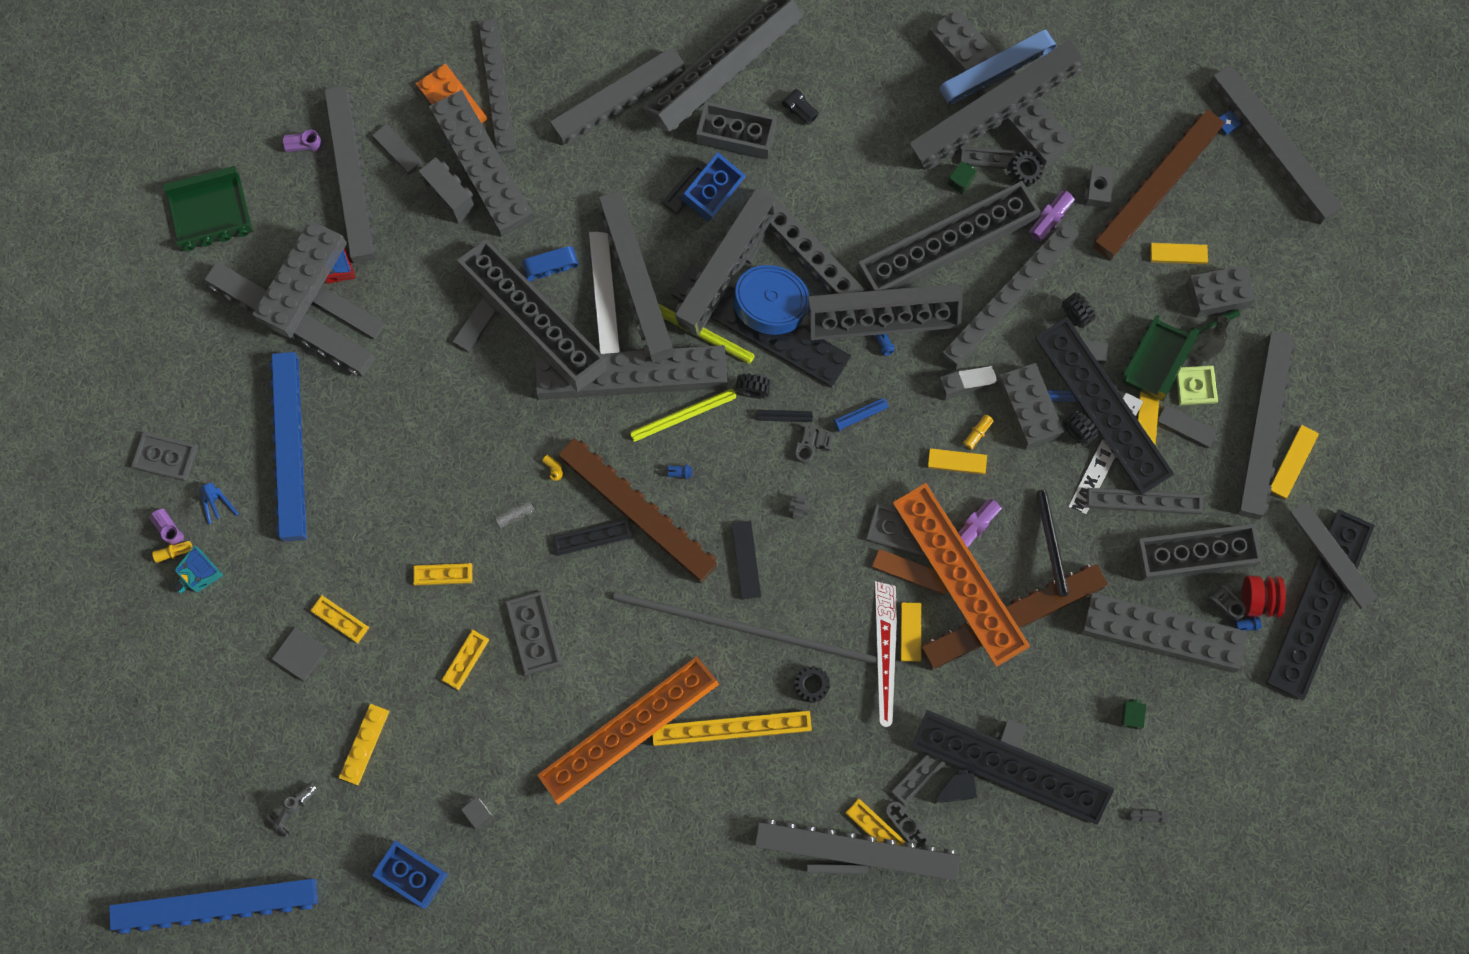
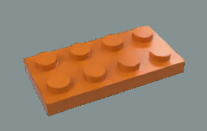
[416,64,487,123]

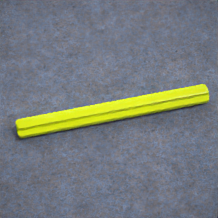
[658,304,754,364]
[630,389,736,441]

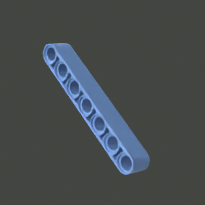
[939,30,1057,105]

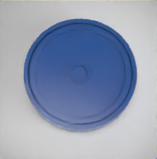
[733,265,809,335]

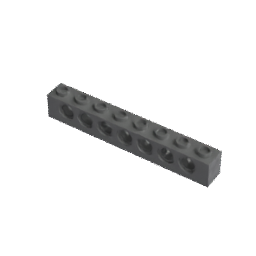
[758,186,865,294]

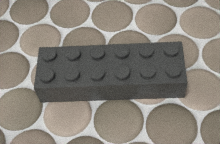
[253,220,347,338]
[1135,524,1263,581]

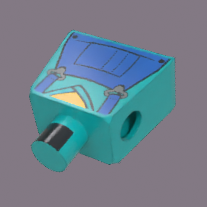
[173,546,223,594]

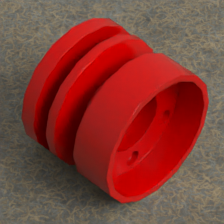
[1242,575,1286,618]

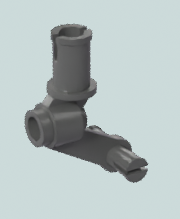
[266,782,318,838]

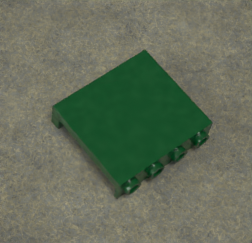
[163,166,253,251]

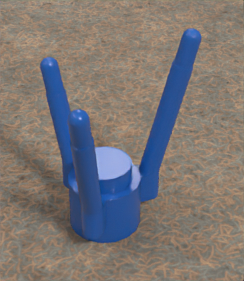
[199,483,239,524]

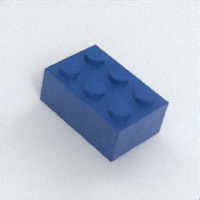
[680,152,746,222]
[372,840,449,909]

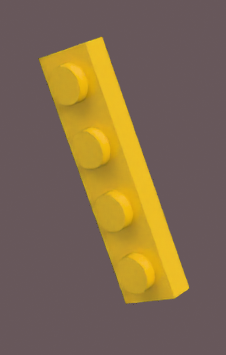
[339,704,389,785]

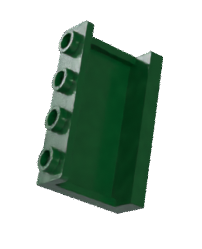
[1121,314,1198,402]

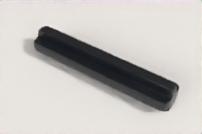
[757,410,813,422]

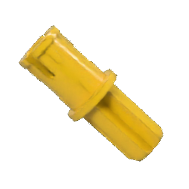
[963,415,993,450]
[152,541,193,563]

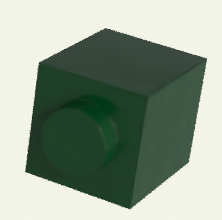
[948,161,977,194]
[1120,699,1146,730]

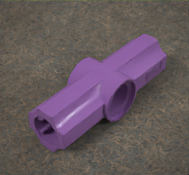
[1029,191,1075,242]
[958,498,1002,548]

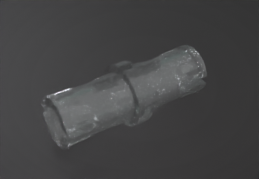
[495,501,535,529]

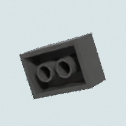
[419,157,476,224]
[1186,265,1255,318]

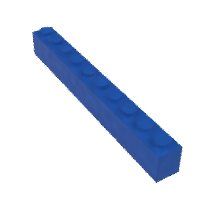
[269,352,307,542]
[109,879,318,934]

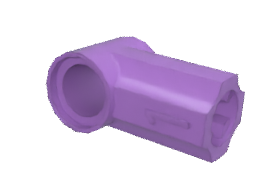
[283,129,323,152]
[149,508,184,545]

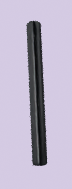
[1036,489,1069,597]

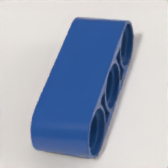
[522,246,579,281]

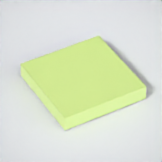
[1176,366,1218,405]

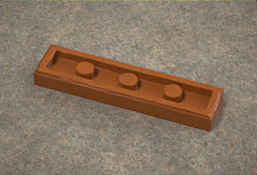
[872,549,947,595]

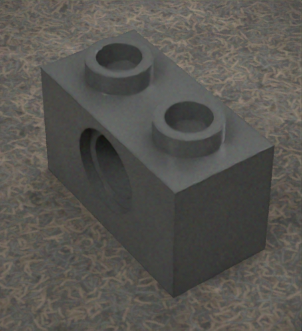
[1083,165,1115,209]

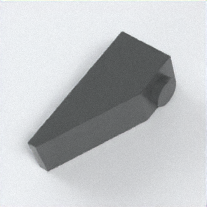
[938,366,998,400]

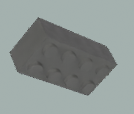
[696,101,777,159]
[998,363,1064,450]

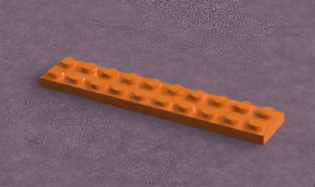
[893,483,1030,667]
[537,656,719,805]

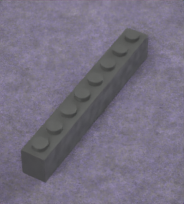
[550,47,685,145]

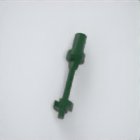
[1188,309,1240,338]

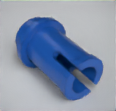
[875,334,895,356]
[668,464,692,479]
[1235,617,1262,631]

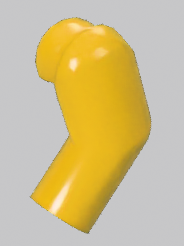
[542,455,563,481]

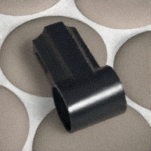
[782,89,819,125]

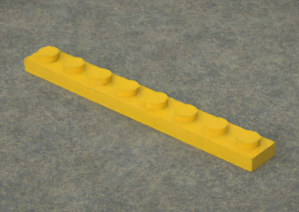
[653,711,812,746]

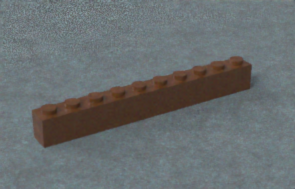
[1093,109,1225,261]
[558,438,717,583]
[921,564,1108,670]

